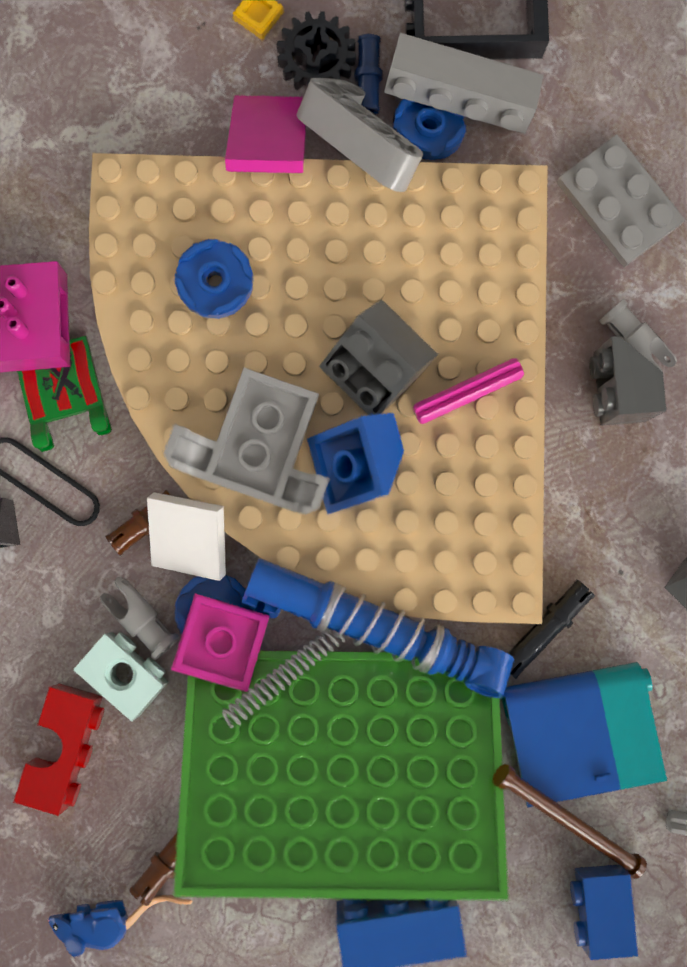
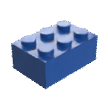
[336,899,467,967]

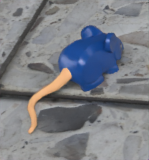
[48,895,192,957]

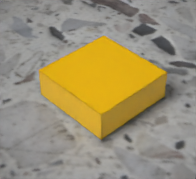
[232,0,284,40]

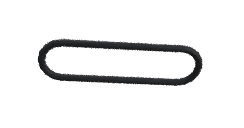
[0,437,100,526]

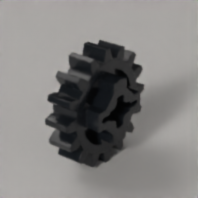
[277,11,356,91]

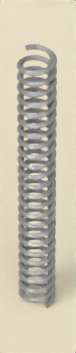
[222,628,351,728]

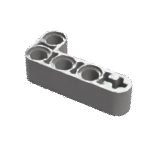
[296,78,423,192]

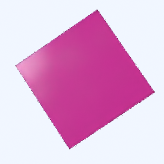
[171,593,270,692]

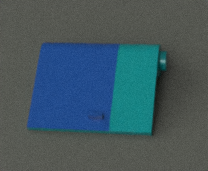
[501,662,668,808]

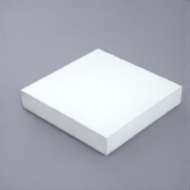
[147,492,226,581]

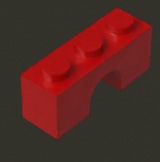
[13,683,104,816]

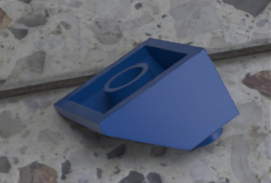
[307,412,404,514]

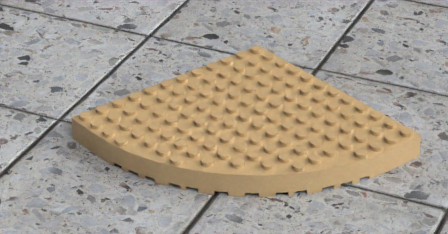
[89,153,548,624]

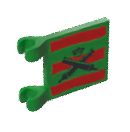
[17,336,112,452]

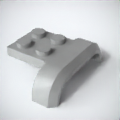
[164,368,329,515]

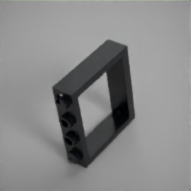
[404,0,549,60]

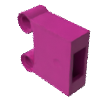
[0,261,70,372]

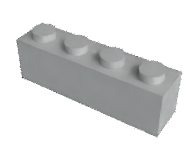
[384,33,543,134]

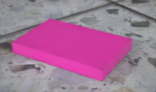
[225,95,306,173]

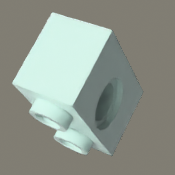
[73,632,169,722]

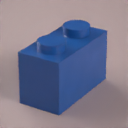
[570,864,638,960]

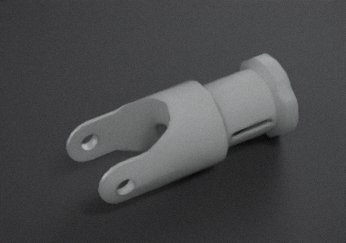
[599,299,677,372]
[100,577,180,661]

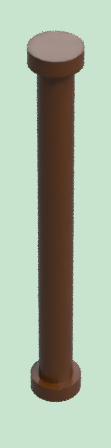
[493,764,647,879]

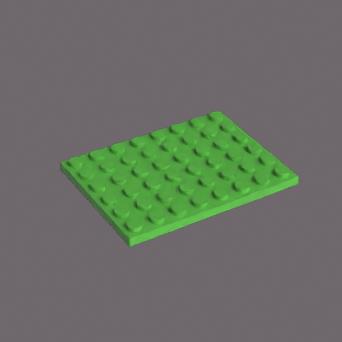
[173,651,509,901]

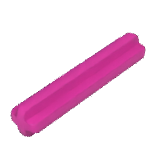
[413,358,524,424]

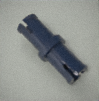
[354,34,383,115]

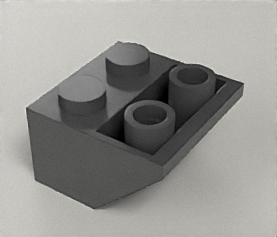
[319,299,438,415]
[589,336,667,426]

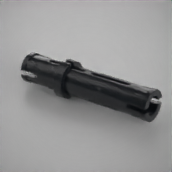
[508,580,595,679]

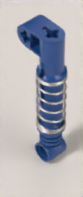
[241,558,514,698]

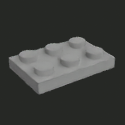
[556,135,686,268]

